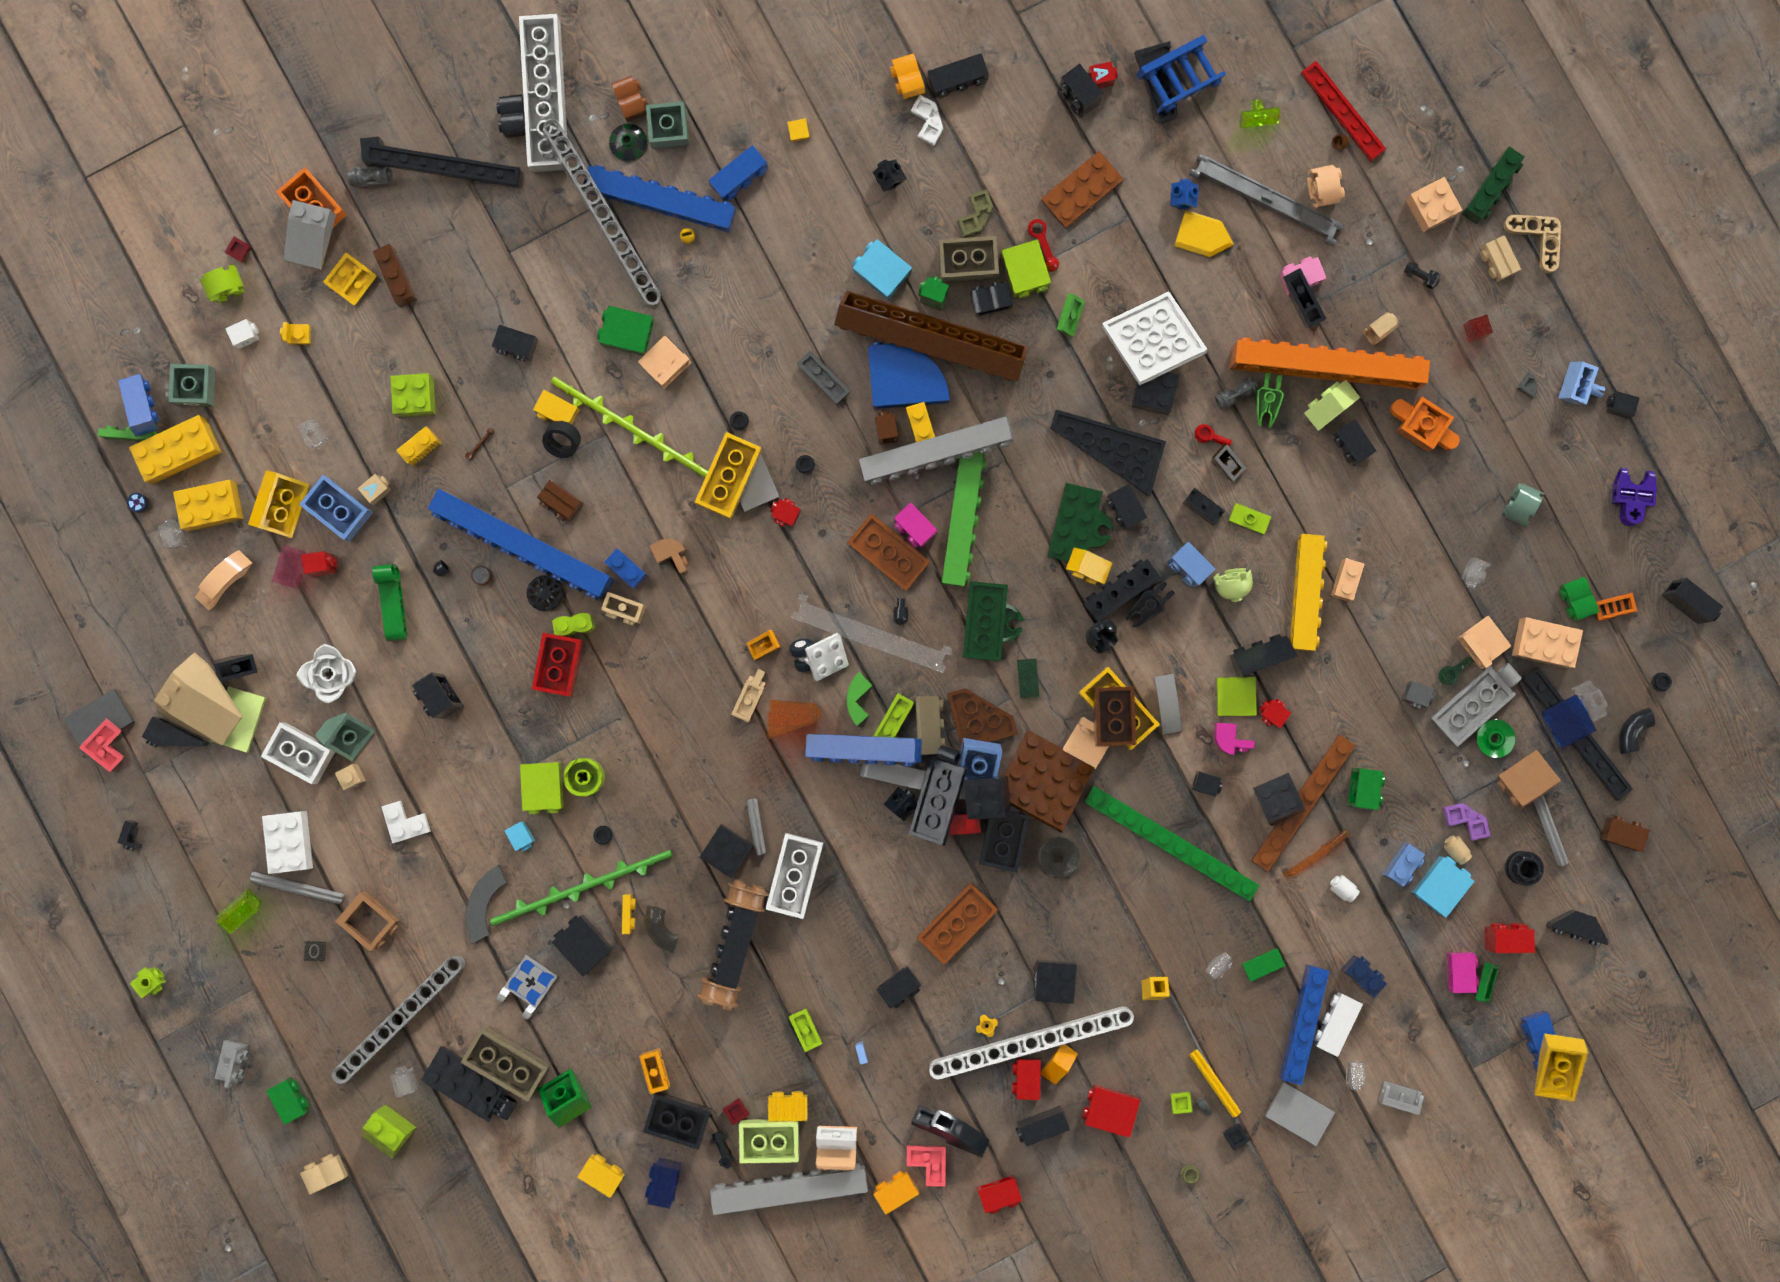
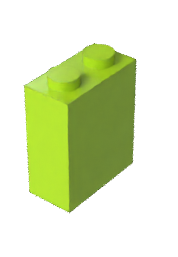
[1000,239,1051,299]
[520,762,564,814]

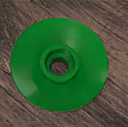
[1476,719,1515,758]

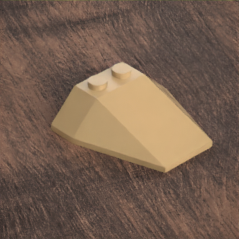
[154,653,243,745]

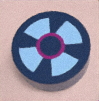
[127,493,148,512]

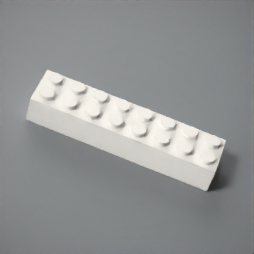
[519,14,569,172]

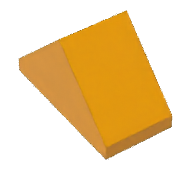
[746,629,781,660]
[1041,1044,1078,1085]

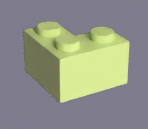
[1304,380,1360,431]

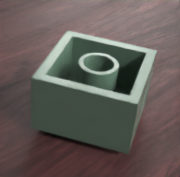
[646,101,690,149]
[169,364,216,407]

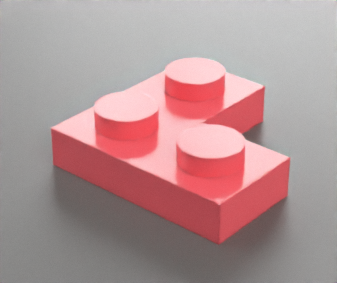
[79,718,124,772]
[907,1145,946,1186]

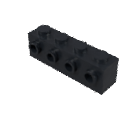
[1083,559,1161,623]

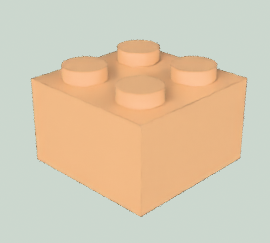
[1406,177,1462,233]

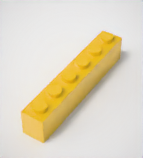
[1290,534,1327,651]

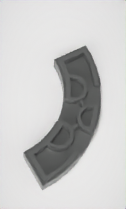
[466,865,507,943]

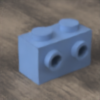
[1382,843,1425,887]

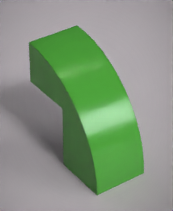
[847,672,872,726]

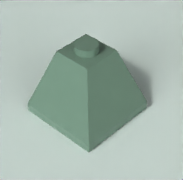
[315,713,375,761]

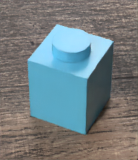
[505,821,535,852]

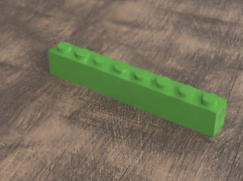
[942,452,987,587]

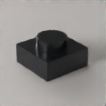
[1222,1123,1250,1150]

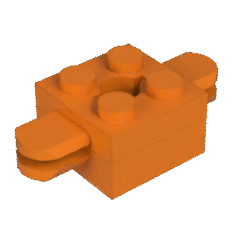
[1390,397,1460,452]

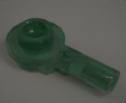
[1438,656,1473,685]

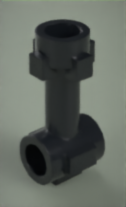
[1404,262,1441,289]
[711,1131,734,1169]

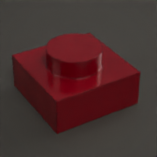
[224,236,252,263]
[723,1097,750,1125]

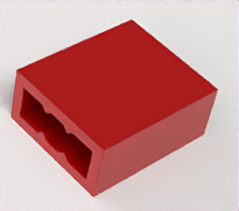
[1081,1084,1141,1138]

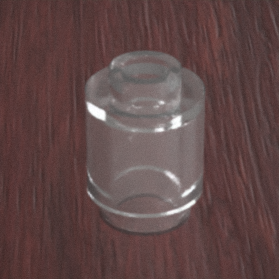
[1205,952,1233,981]
[1346,1061,1366,1090]

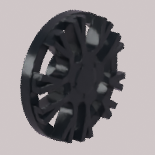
[526,575,563,611]

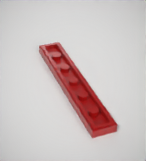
[1300,61,1386,162]

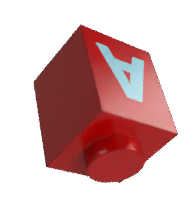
[1088,61,1118,88]

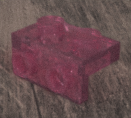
[271,545,306,588]

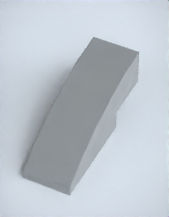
[1153,674,1182,734]

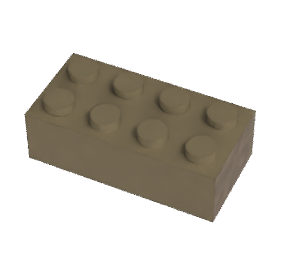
[461,1026,551,1102]

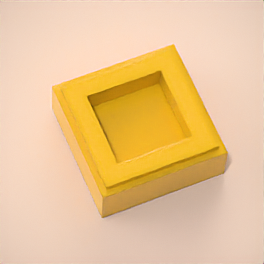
[787,118,810,142]

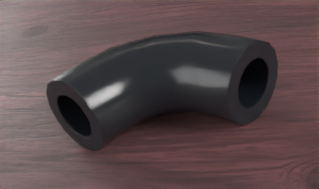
[1618,708,1655,754]

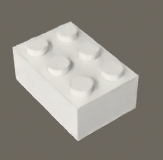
[261,722,335,784]
[262,811,313,874]

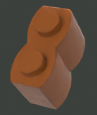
[611,75,648,122]

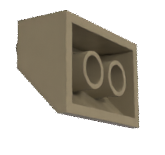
[915,696,945,755]

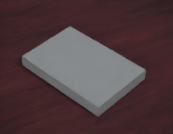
[740,454,780,512]
[1265,1082,1335,1146]

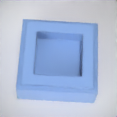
[855,1041,868,1064]

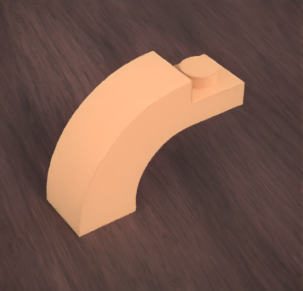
[195,550,252,611]

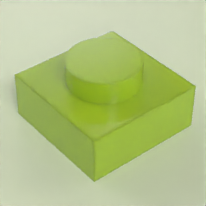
[1170,1092,1192,1114]

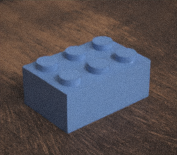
[299,475,373,542]

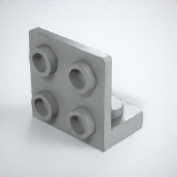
[215,1040,249,1088]

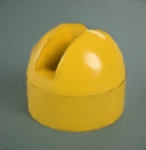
[680,228,695,244]

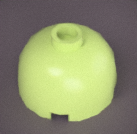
[1214,568,1253,602]

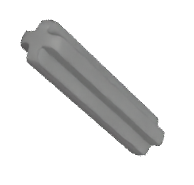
[747,798,766,855]

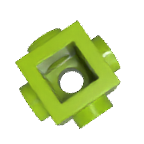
[130,967,166,999]

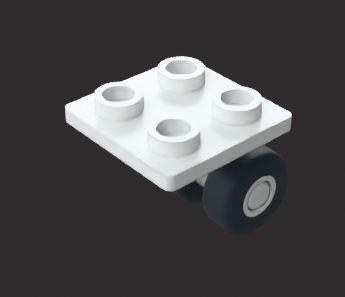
[790,633,849,681]

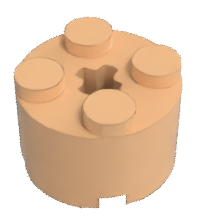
[1307,165,1345,208]

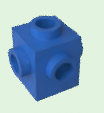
[1170,179,1199,210]

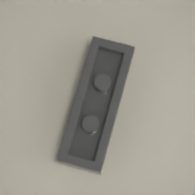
[797,351,850,405]

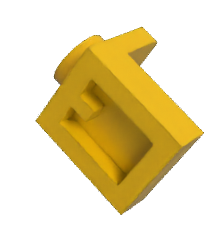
[280,322,311,345]

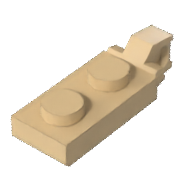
[731,669,766,723]

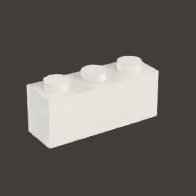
[1313,992,1363,1057]

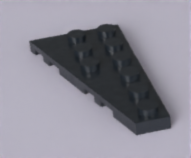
[1050,409,1166,497]

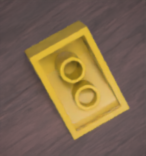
[1534,1034,1588,1101]

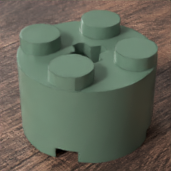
[1502,483,1544,528]

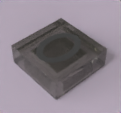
[304,941,326,961]

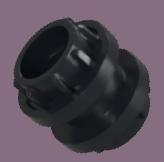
[1505,851,1544,886]

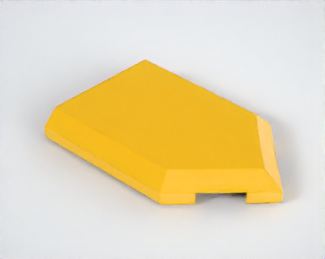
[1174,210,1234,257]

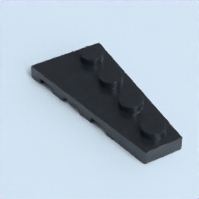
[1134,41,1178,124]

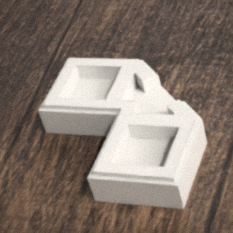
[910,95,943,147]

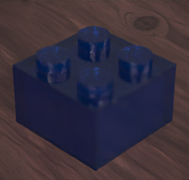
[645,1158,682,1209]

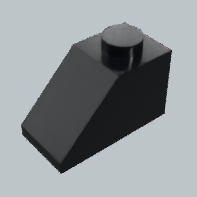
[213,654,258,682]

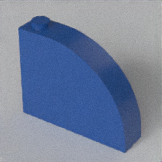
[868,342,949,409]

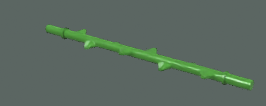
[490,850,673,926]

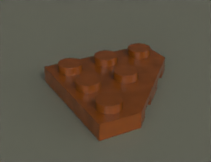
[947,688,1018,745]

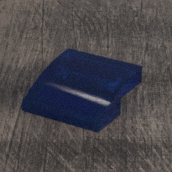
[1542,694,1596,749]

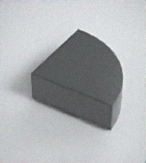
[1517,372,1537,399]
[1195,1096,1212,1116]

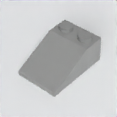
[283,200,336,270]

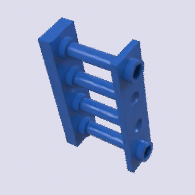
[1136,35,1226,113]

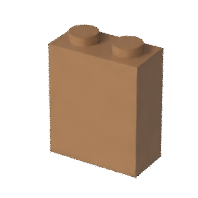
[1497,750,1561,811]

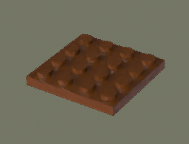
[1003,730,1095,833]

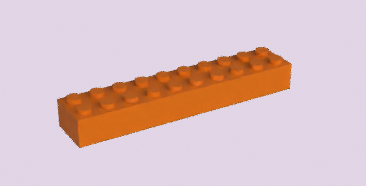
[1230,338,1430,390]

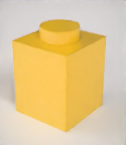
[1141,977,1170,1000]

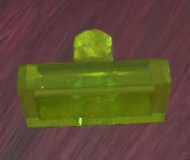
[1239,99,1281,128]

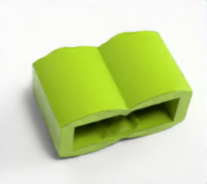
[552,613,595,637]

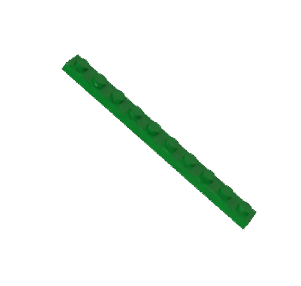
[1084,786,1259,902]

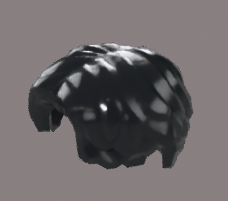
[1086,620,1118,654]

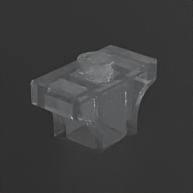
[1571,680,1608,723]

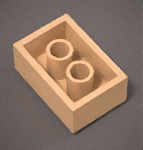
[1512,617,1583,669]

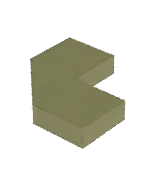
[957,189,993,238]

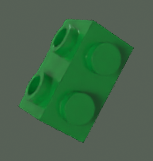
[918,276,949,311]

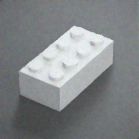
[766,833,824,919]

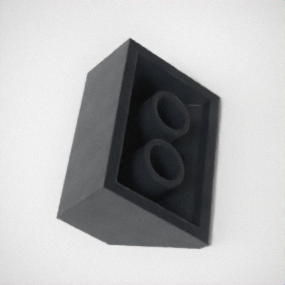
[1229,634,1298,677]

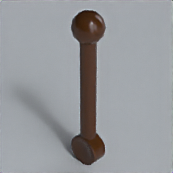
[465,428,494,460]

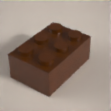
[1093,686,1136,746]

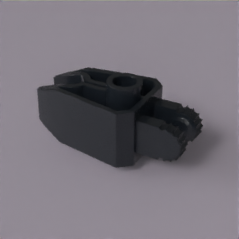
[1126,581,1175,628]

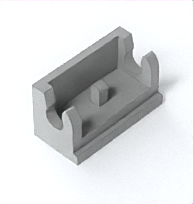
[1378,1080,1424,1115]

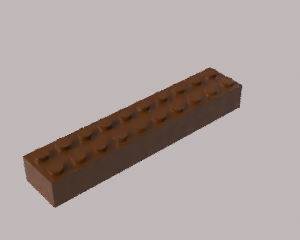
[834,291,1029,381]

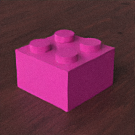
[894,502,937,550]

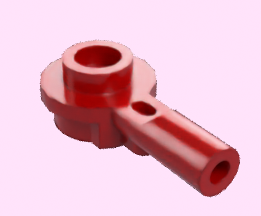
[1194,424,1232,447]

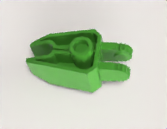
[1257,372,1284,428]

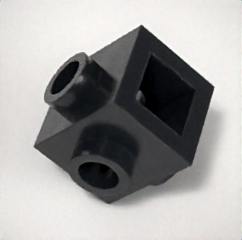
[873,159,907,192]
[884,787,917,822]

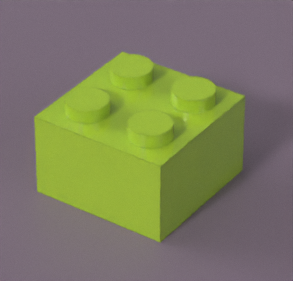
[390,373,436,417]

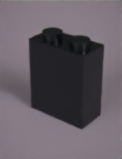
[1661,578,1723,624]
[552,915,614,977]
[1015,1105,1070,1147]

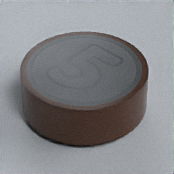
[471,566,491,585]

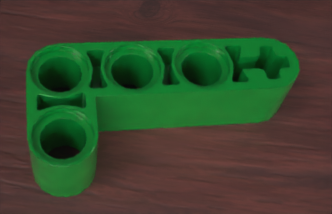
[372,564,408,642]

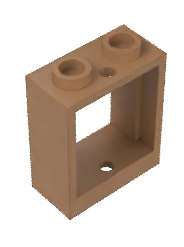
[335,891,400,952]

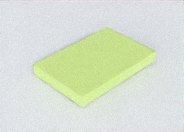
[211,686,266,753]

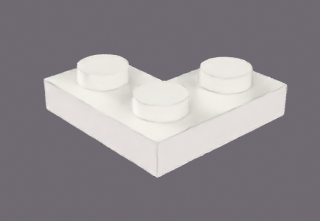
[382,801,431,843]

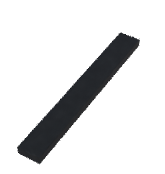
[364,143,520,188]
[1521,667,1633,801]

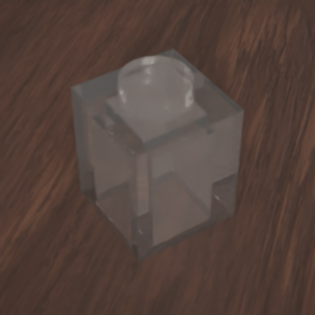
[390,1066,419,1098]

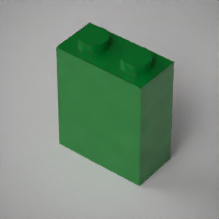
[597,305,654,356]

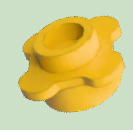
[976,1015,998,1037]

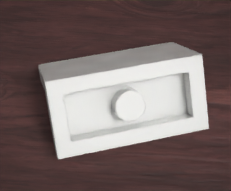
[816,1127,856,1150]

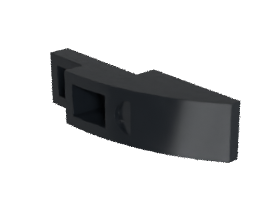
[911,1105,989,1158]

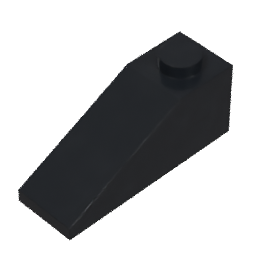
[1283,268,1326,328]
[142,716,209,747]

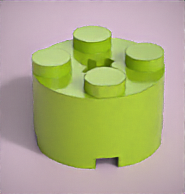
[199,265,245,304]
[564,758,605,797]

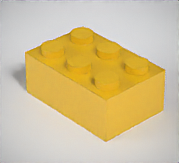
[173,480,244,531]

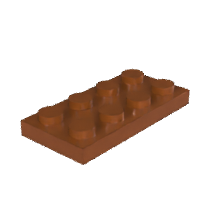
[1041,151,1123,229]
[847,513,930,591]
[917,882,998,965]

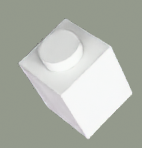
[225,319,259,349]

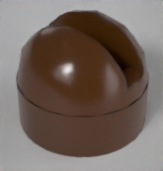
[1332,134,1349,150]

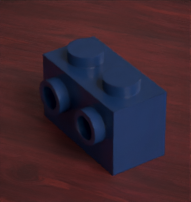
[1341,955,1387,998]

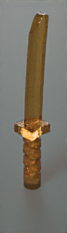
[1283,829,1350,876]

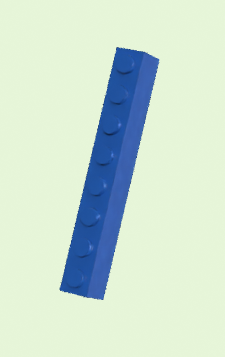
[583,165,736,233]

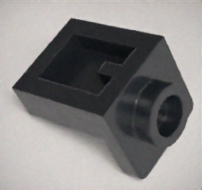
[117,820,143,851]

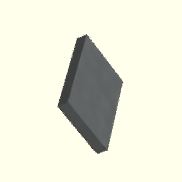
[64,689,135,752]

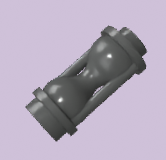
[348,165,393,187]
[1215,377,1258,410]

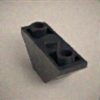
[1546,910,1609,947]

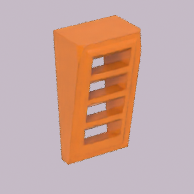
[1596,592,1637,621]

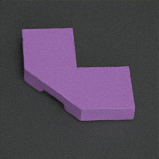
[1442,803,1491,841]

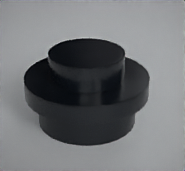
[730,411,749,431]
[796,455,815,474]
[1652,672,1672,692]
[593,825,613,845]

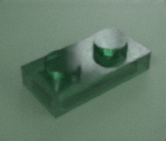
[1017,658,1039,698]

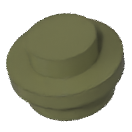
[1180,1164,1200,1184]

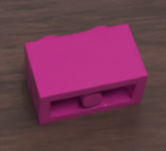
[1447,952,1479,993]

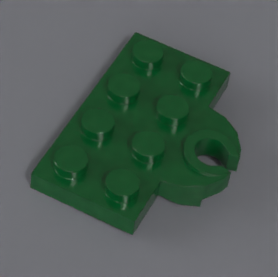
[1047,483,1113,562]
[963,581,1024,661]

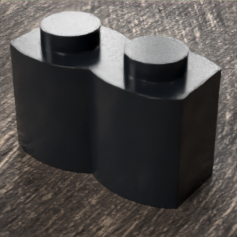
[496,94,526,138]
[970,281,1013,317]

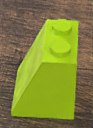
[362,1104,416,1159]

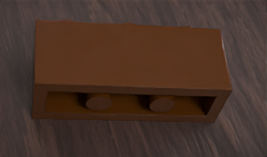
[372,244,417,308]

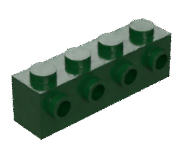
[1461,146,1525,224]

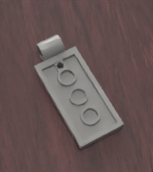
[1430,663,1522,747]

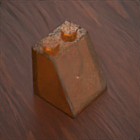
[767,700,821,739]

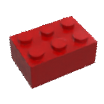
[531,633,584,697]

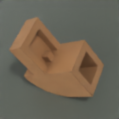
[649,539,689,575]

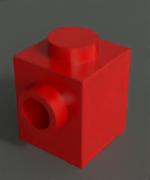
[770,498,801,528]
[1259,699,1291,729]

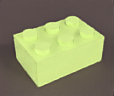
[739,1119,799,1163]

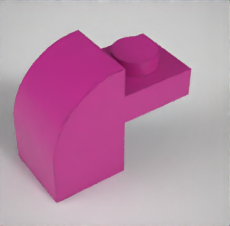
[1213,723,1255,755]

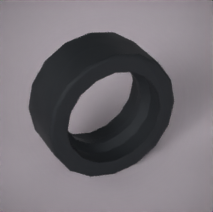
[542,421,581,458]

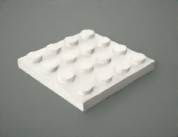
[1102,292,1207,386]

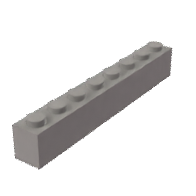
[859,417,1015,485]
[710,1163,868,1215]

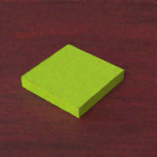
[1216,677,1257,716]

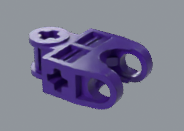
[1611,467,1657,526]

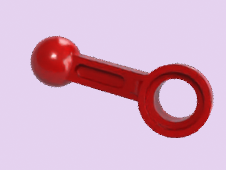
[1027,219,1059,272]

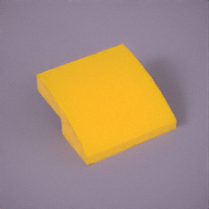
[323,253,377,306]

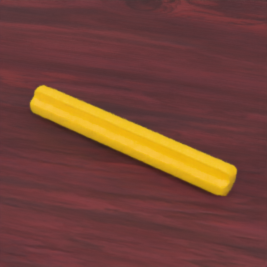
[1189,1049,1241,1118]

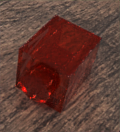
[1463,315,1493,342]

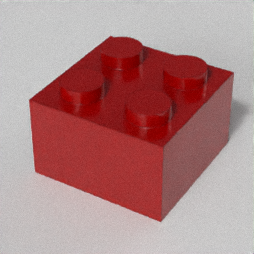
[1485,923,1535,953]

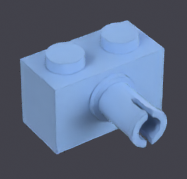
[1558,361,1605,405]

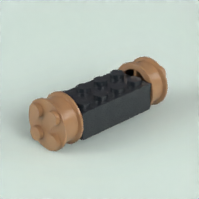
[696,880,769,1011]

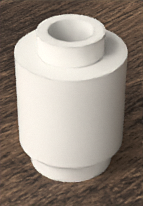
[1330,875,1360,903]

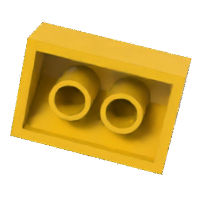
[248,470,310,538]

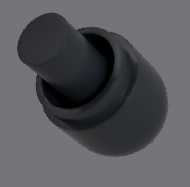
[893,598,909,625]

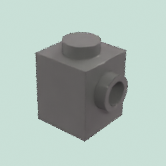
[1402,681,1435,710]

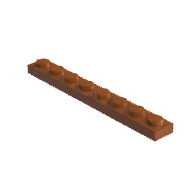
[1251,735,1356,872]

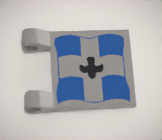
[496,955,558,1019]

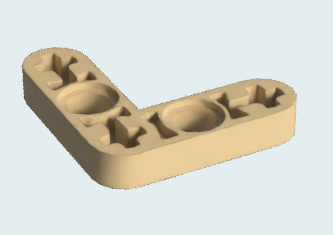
[1503,215,1561,274]

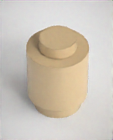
[1444,835,1472,865]

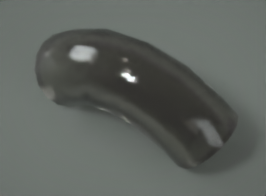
[645,905,679,953]

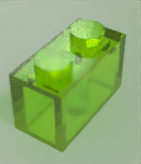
[216,888,262,934]

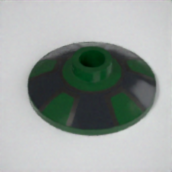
[609,123,647,161]

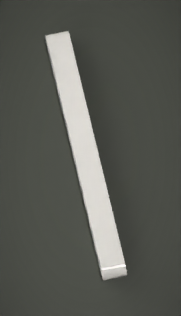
[929,1007,1134,1079]

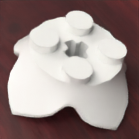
[296,644,356,703]

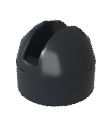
[433,560,450,576]

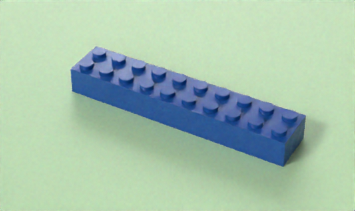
[427,488,615,600]

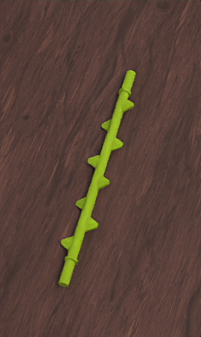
[551,377,708,478]

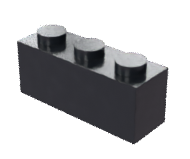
[927,53,989,98]

